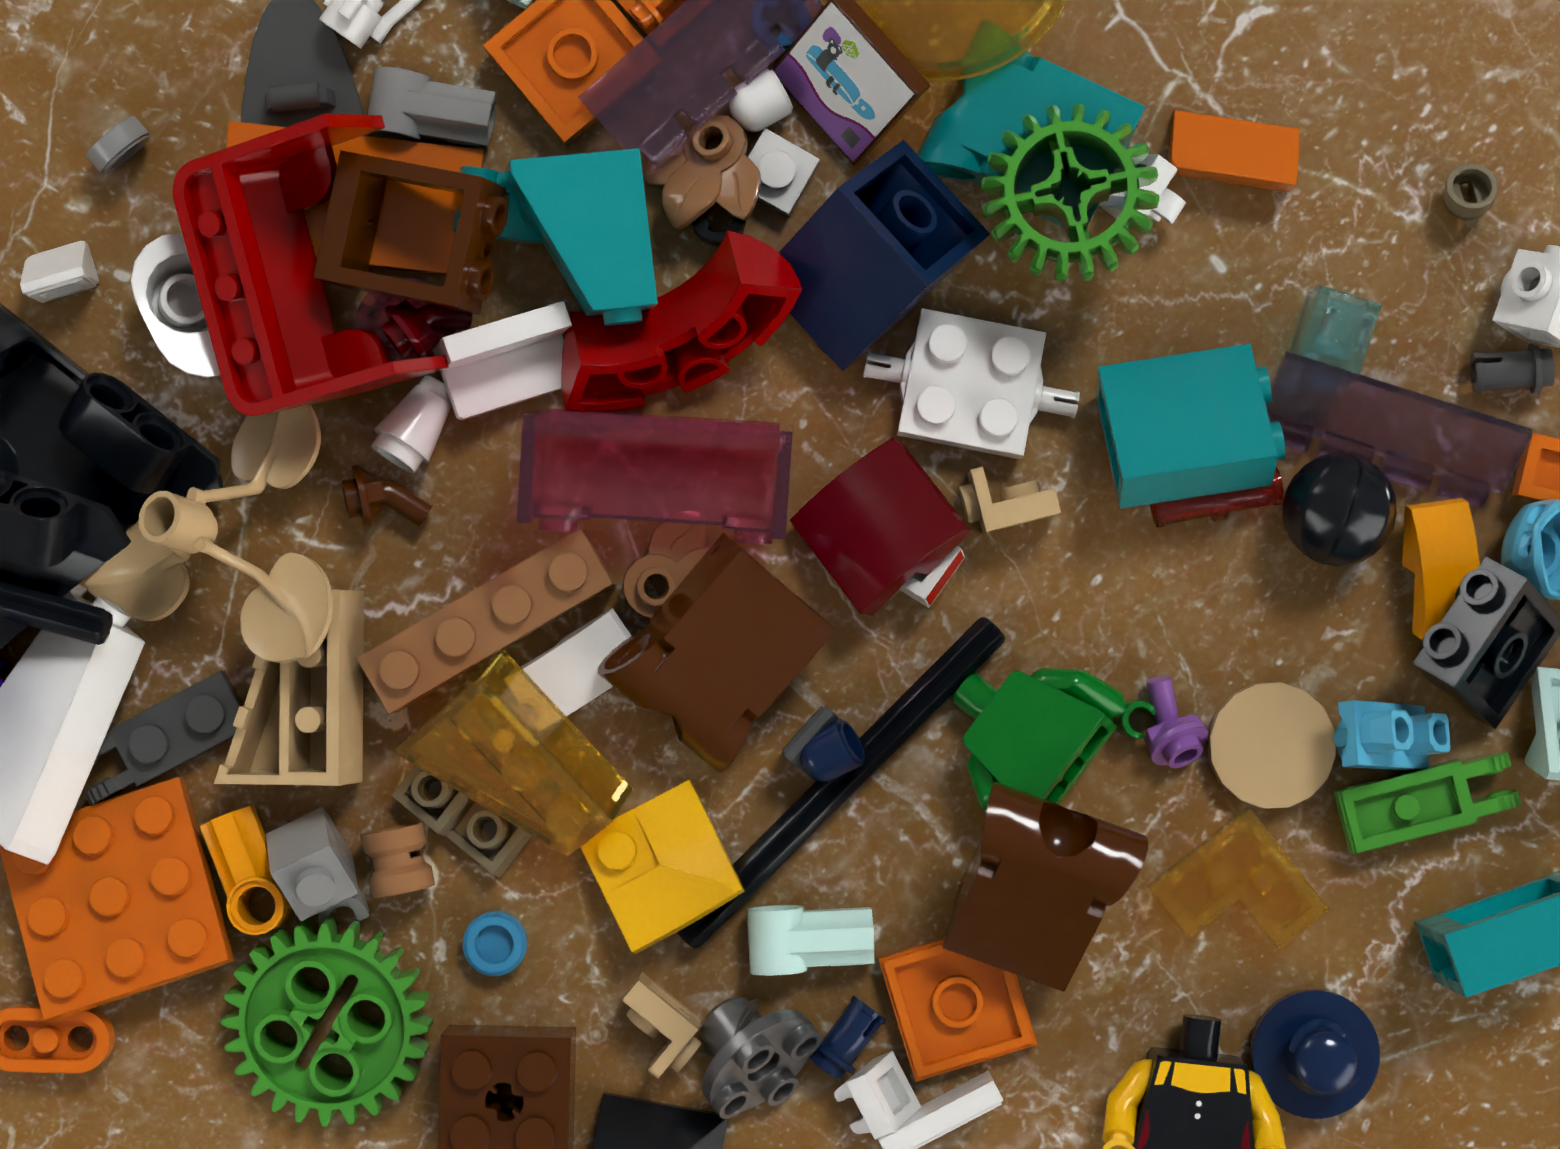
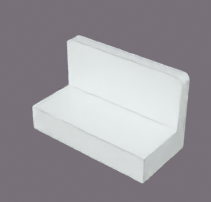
[433,301,572,420]

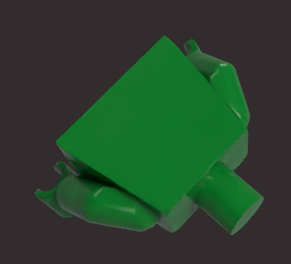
[953,667,1156,813]

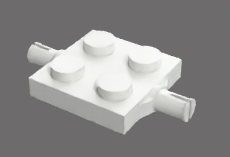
[863,308,1080,460]

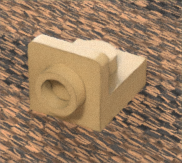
[959,467,1061,534]
[622,971,702,1078]

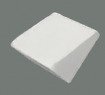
[20,241,100,303]

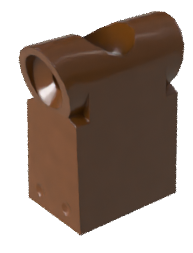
[598,532,836,772]
[943,782,1148,992]

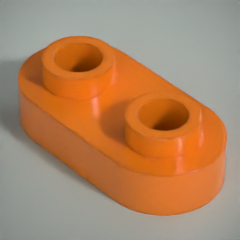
[0,1004,115,1073]

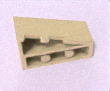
[214,589,364,786]

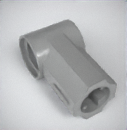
[367,66,497,149]

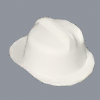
[131,232,220,378]

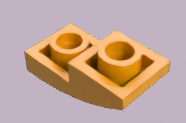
[1402,498,1480,640]

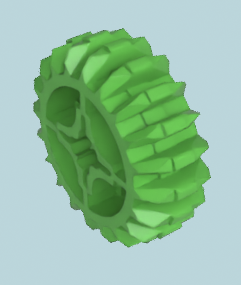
[981,103,1159,282]

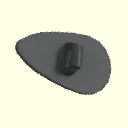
[242,0,368,136]

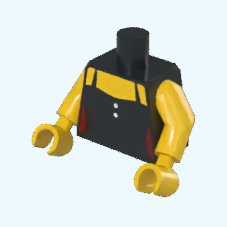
[1102,1014,1286,1149]

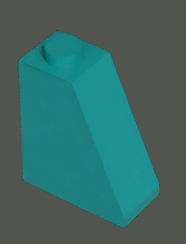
[505,148,658,326]

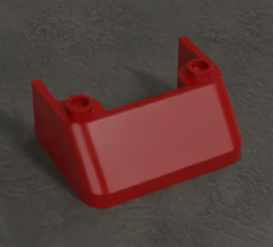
[173,113,449,416]

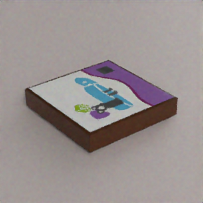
[772,0,931,166]

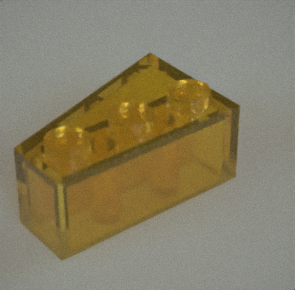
[392,649,633,857]

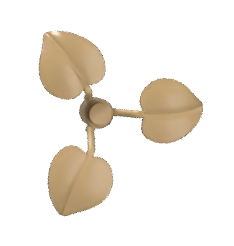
[84,405,333,663]

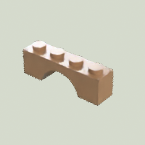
[356,528,617,714]

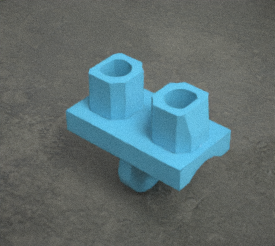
[1333,700,1451,771]

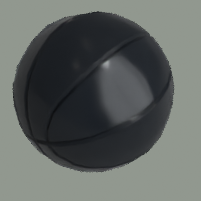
[1283,453,1397,567]

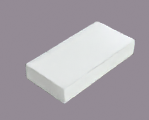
[878,1070,1004,1149]

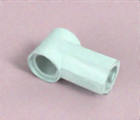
[747,905,875,976]

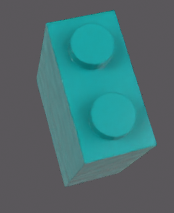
[1096,343,1285,509]

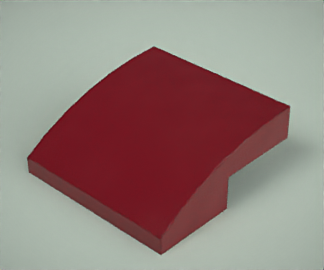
[789,437,972,616]

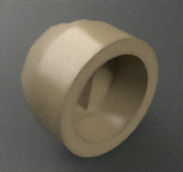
[1443,163,1498,220]

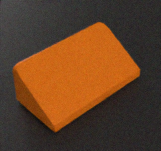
[1166,110,1300,192]

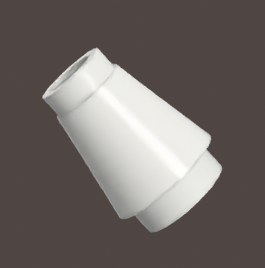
[371,375,451,474]

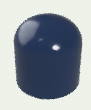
[800,719,865,782]

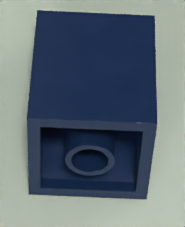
[779,140,990,371]

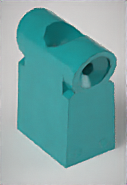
[917,20,1146,228]

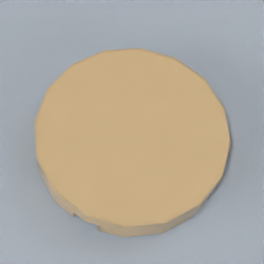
[1207,682,1336,809]

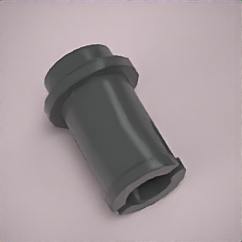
[1470,343,1555,394]

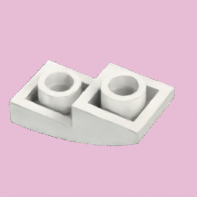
[498,608,631,736]

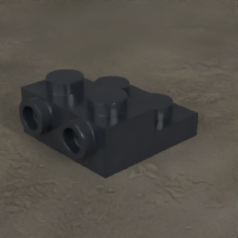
[1413,556,1560,730]

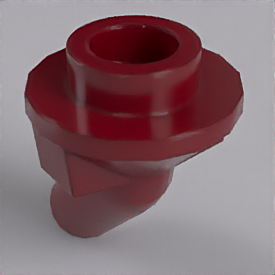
[381,300,472,358]

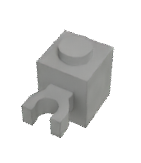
[266,806,370,932]

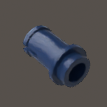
[809,995,886,1081]

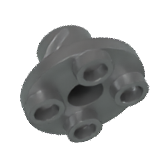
[701,997,822,1119]

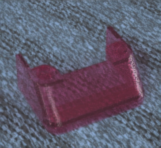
[517,408,793,544]

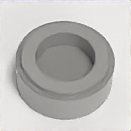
[86,115,150,174]

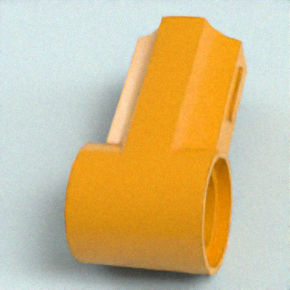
[200,805,295,936]

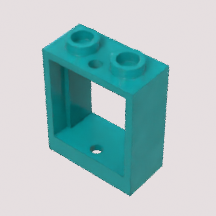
[1415,872,1560,998]

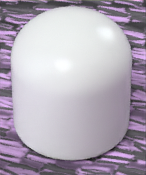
[728,68,793,132]

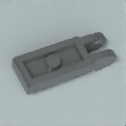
[84,670,243,806]

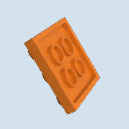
[0,777,235,1022]

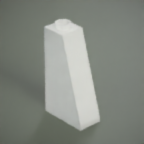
[0,592,145,865]

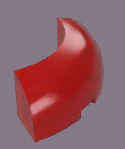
[561,230,802,411]

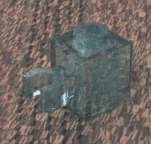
[1286,285,1382,389]

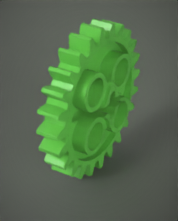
[221,917,433,1127]

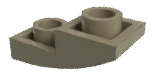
[391,745,539,877]

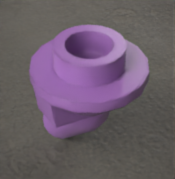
[1144,675,1209,768]

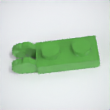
[1333,752,1522,854]

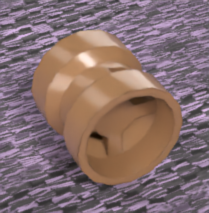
[360,822,435,898]

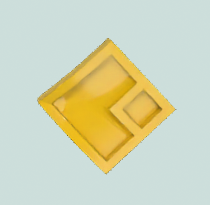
[576,780,745,954]

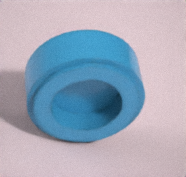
[463,910,528,976]

